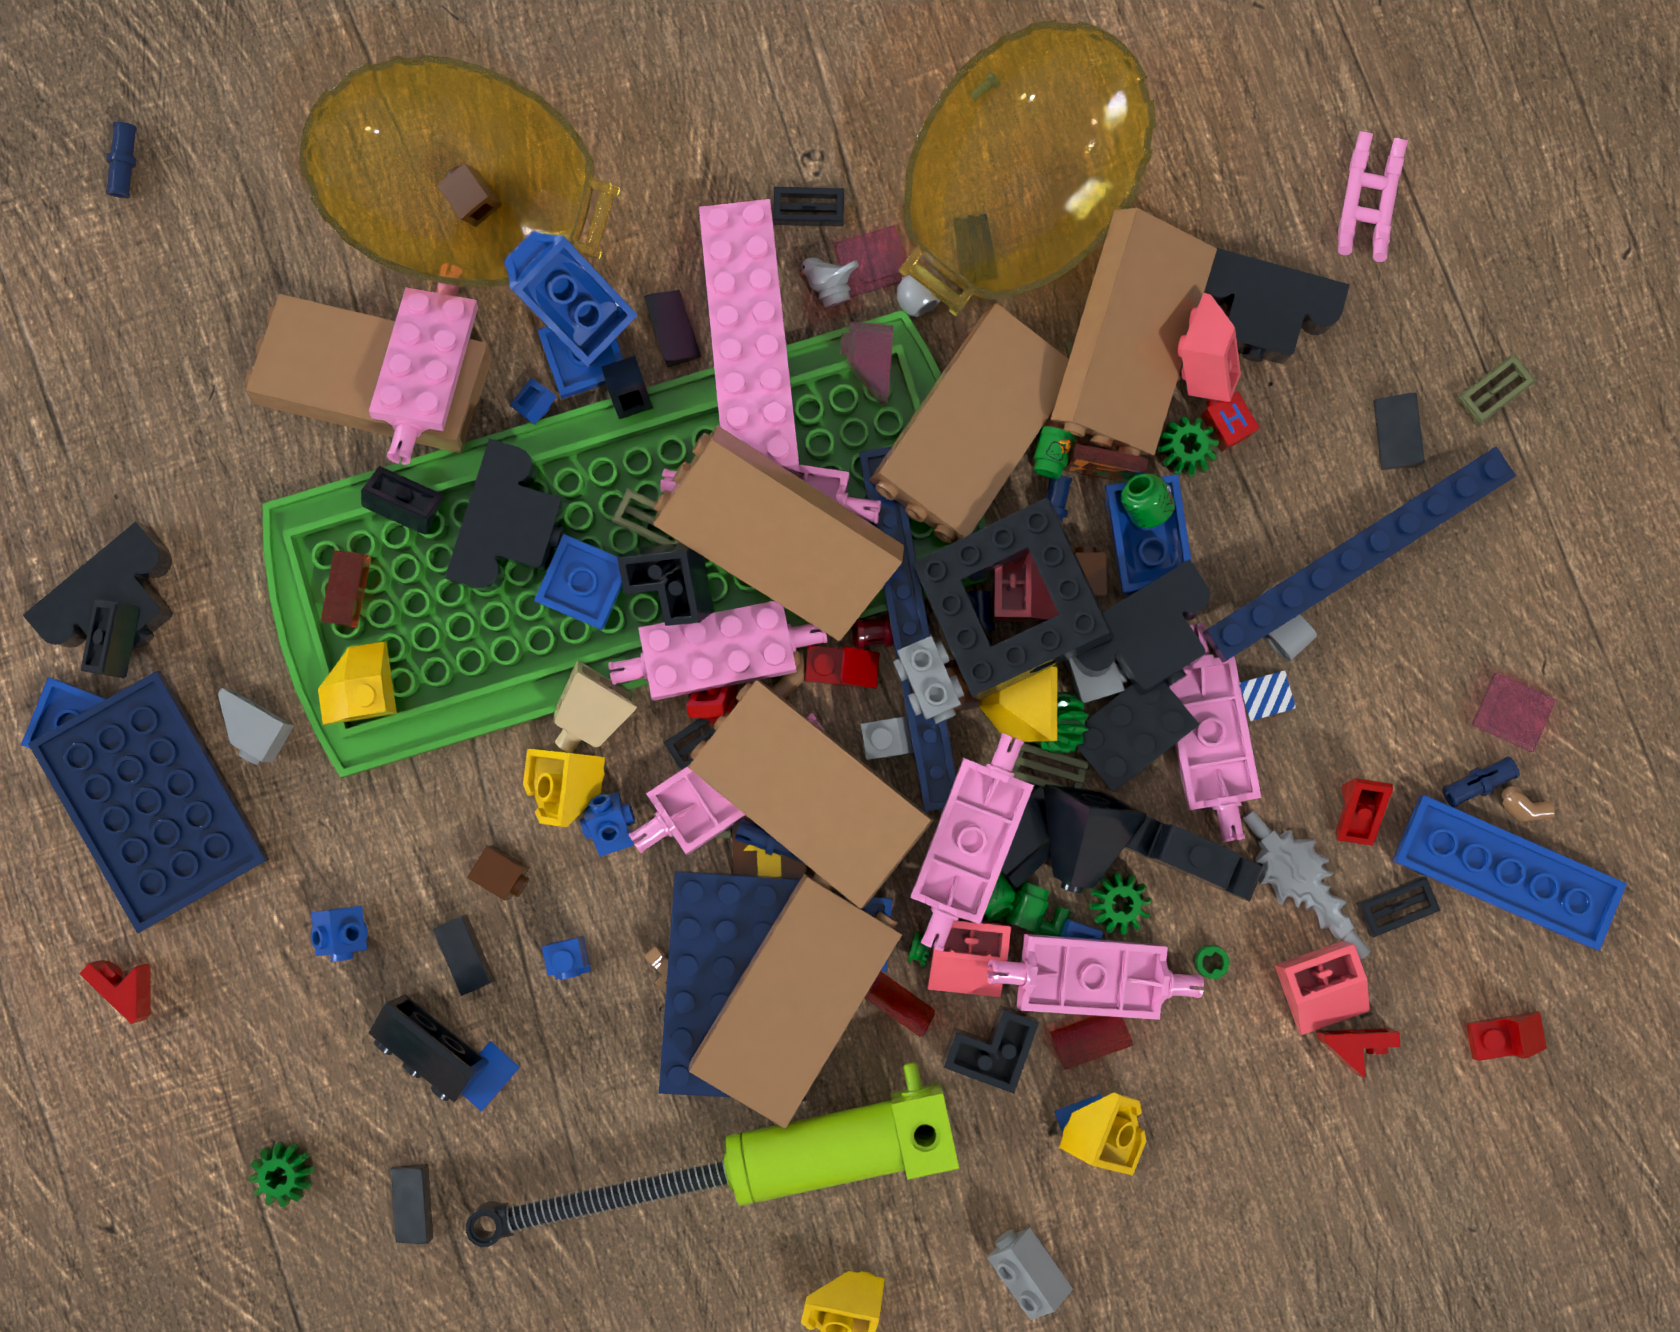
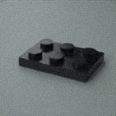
[1076,682,1200,793]

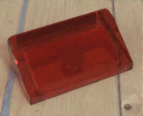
[320,550,371,628]
[864,972,935,1037]
[1050,1015,1134,1070]

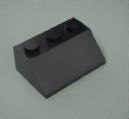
[368,995,489,1103]

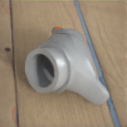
[800,257,859,308]

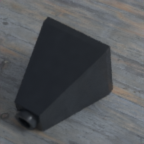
[1044,784,1147,893]

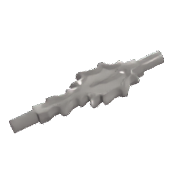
[1242,810,1371,960]

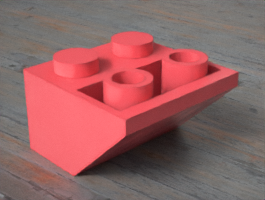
[1178,293,1241,402]
[992,551,1059,622]
[927,919,1011,997]
[1274,941,1370,1035]

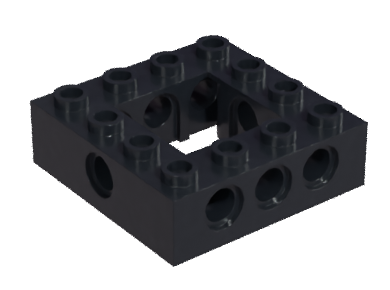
[913,497,1115,700]

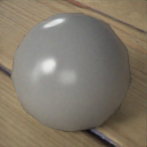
[896,271,942,317]

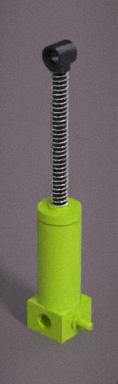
[466,1062,959,1247]

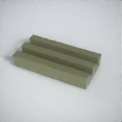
[1455,354,1536,426]
[612,488,681,545]
[1011,743,1089,788]

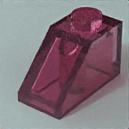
[840,322,894,405]

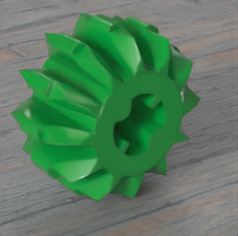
[1156,416,1219,478]
[1034,692,1089,753]
[1089,872,1152,935]
[248,1141,315,1207]

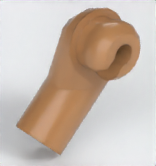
[771,649,805,699]
[1501,786,1555,822]

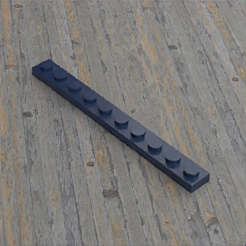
[859,446,956,812]
[1203,447,1516,663]

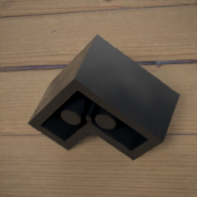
[617,543,714,626]
[941,1005,1039,1094]

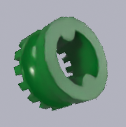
[907,930,930,967]
[1193,945,1230,979]

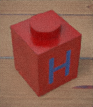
[1200,391,1260,453]

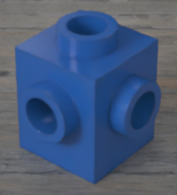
[580,792,636,857]
[310,906,368,962]

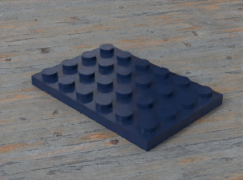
[28,671,269,934]
[659,871,806,1101]

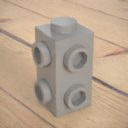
[893,636,964,724]
[987,1227,1073,1320]

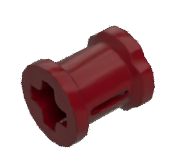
[851,615,894,649]

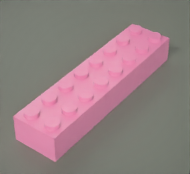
[699,199,801,479]

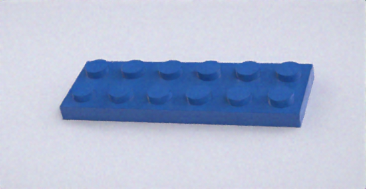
[1392,795,1627,951]

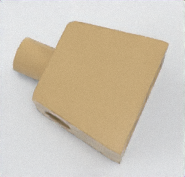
[554,660,637,753]

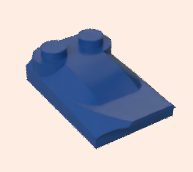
[504,230,638,367]
[1104,474,1192,597]

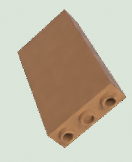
[1051,208,1217,459]
[245,294,492,454]
[869,303,1069,544]
[653,425,904,641]
[688,680,934,909]
[688,873,902,1129]

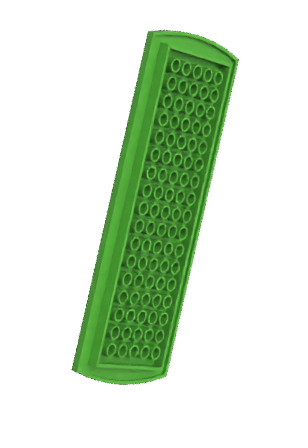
[262,310,989,778]

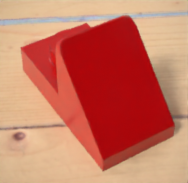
[805,645,880,689]
[686,684,738,723]
[1335,778,1393,846]
[79,960,151,1024]
[1466,1011,1547,1061]
[1316,1028,1401,1078]

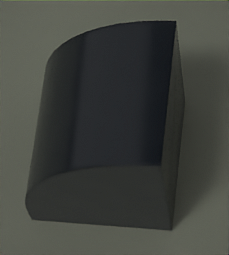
[601,356,653,420]

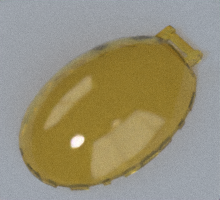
[898,19,1156,316]
[300,55,621,288]

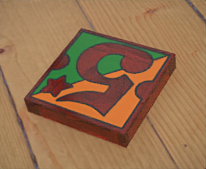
[1064,444,1148,483]

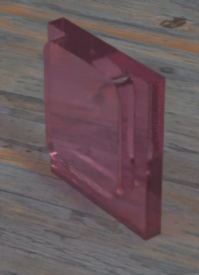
[834,225,910,298]
[1471,672,1556,752]

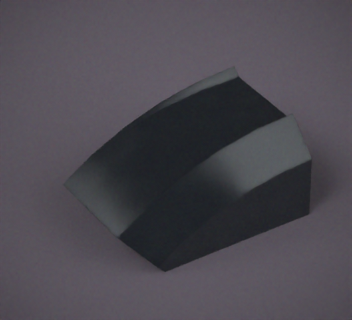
[1001,784,1051,888]

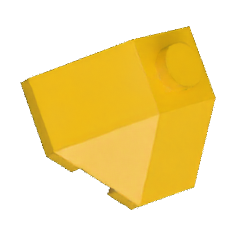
[318,641,397,725]
[523,749,605,827]
[1058,1092,1146,1176]
[801,1271,885,1332]

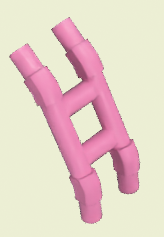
[1338,131,1408,262]

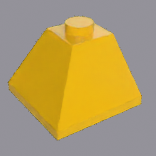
[979,667,1057,743]

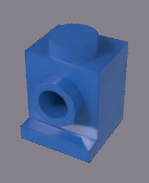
[542,936,592,980]

